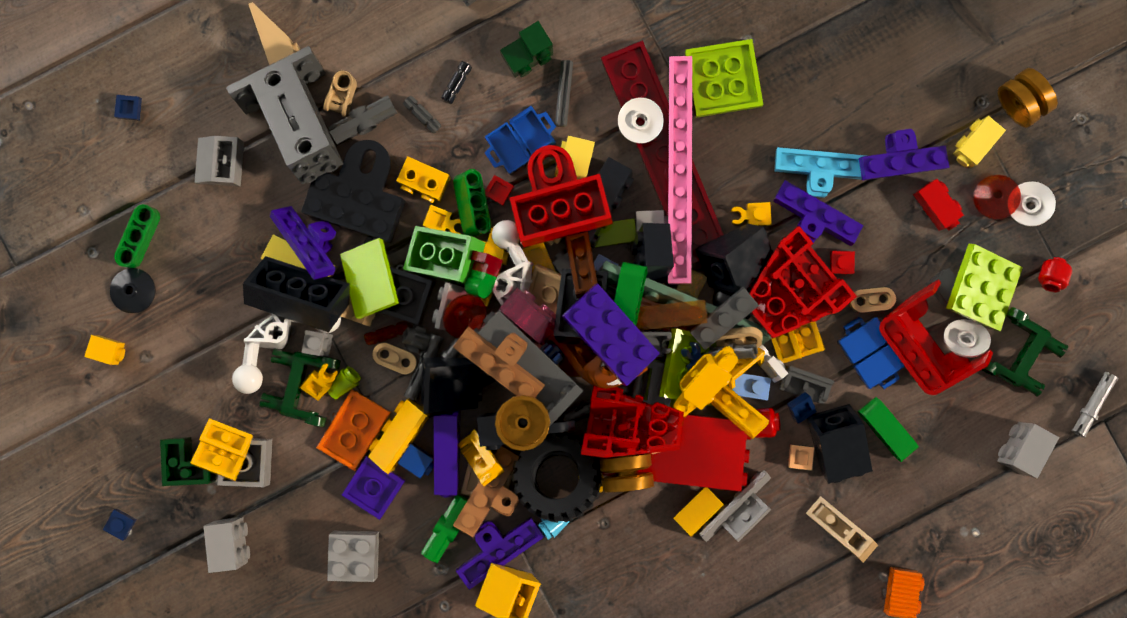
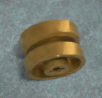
[998,68,1058,128]
[495,395,550,451]
[599,453,654,492]

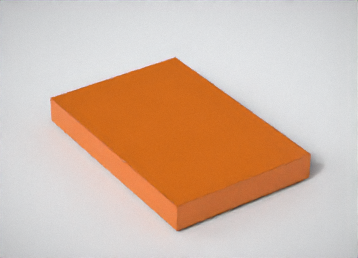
[316,389,391,471]

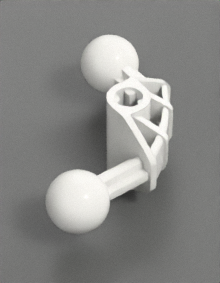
[467,220,533,330]
[232,314,341,394]

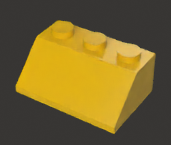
[368,399,432,474]

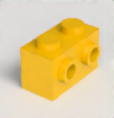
[396,156,451,203]

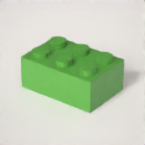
[403,226,486,285]

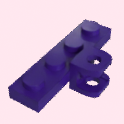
[859,129,949,181]
[773,180,864,246]
[270,206,336,280]
[456,517,544,590]

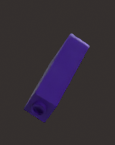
[434,410,461,498]

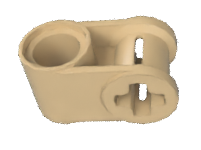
[323,71,357,117]

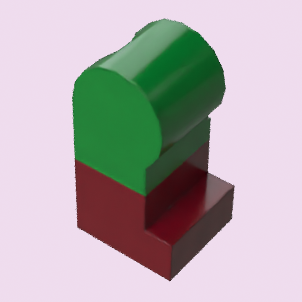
[465,250,503,298]

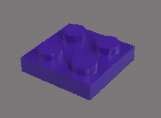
[342,456,406,520]

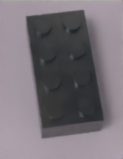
[243,256,350,332]

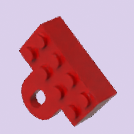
[510,145,613,247]

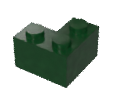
[500,21,553,78]
[160,437,216,486]

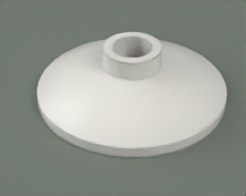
[618,98,664,143]
[1007,182,1056,226]
[943,319,991,358]

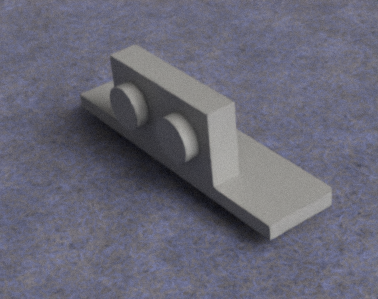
[699,470,771,542]

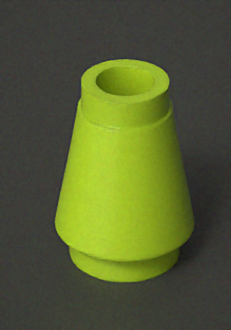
[327,366,361,400]

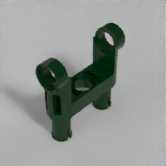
[982,307,1068,397]
[259,348,341,427]

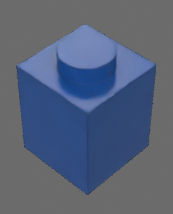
[398,443,434,478]

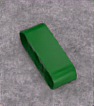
[453,169,491,237]
[114,204,160,268]
[614,262,647,326]
[858,397,919,462]

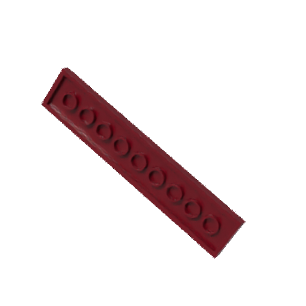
[601,40,724,265]

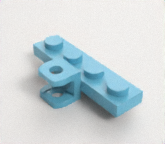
[774,147,866,198]

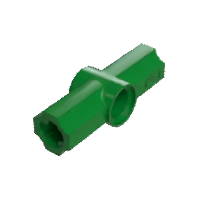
[421,494,468,563]

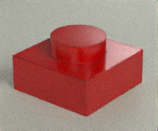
[485,175,514,206]
[830,251,855,275]

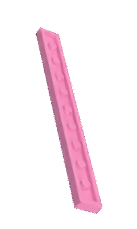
[668,56,692,284]

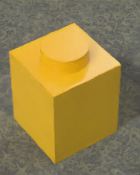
[84,335,125,365]

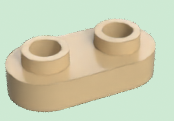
[849,287,896,313]
[716,327,763,348]
[373,343,417,374]

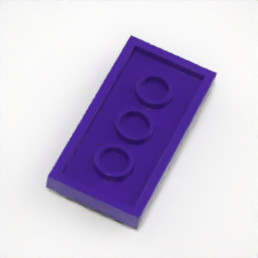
[562,284,660,386]

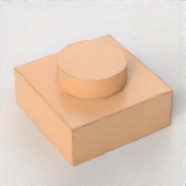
[788,444,814,470]

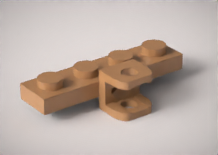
[453,327,545,398]
[453,446,519,538]

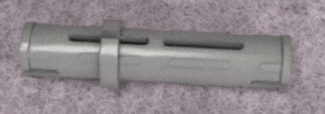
[1071,372,1119,438]

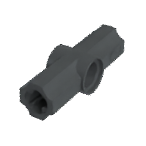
[328,95,397,145]

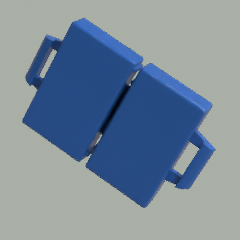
[485,106,556,175]
[837,317,905,389]

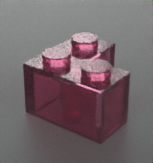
[499,288,556,345]

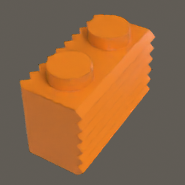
[884,567,924,618]

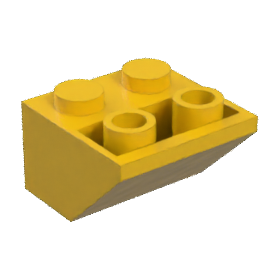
[475,563,541,618]

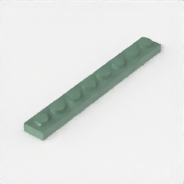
[599,261,771,345]

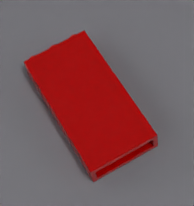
[602,414,751,491]

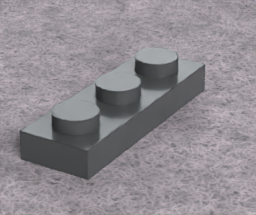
[689,287,759,350]

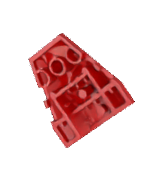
[749,226,857,338]
[581,386,684,458]

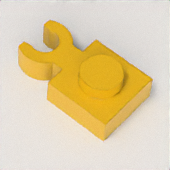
[731,202,772,226]
[422,205,461,234]
[300,363,338,401]

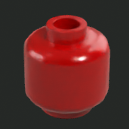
[1038,257,1073,293]
[755,408,781,438]

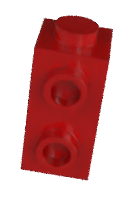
[912,179,964,231]

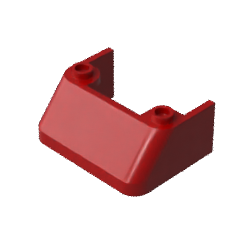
[879,279,993,395]

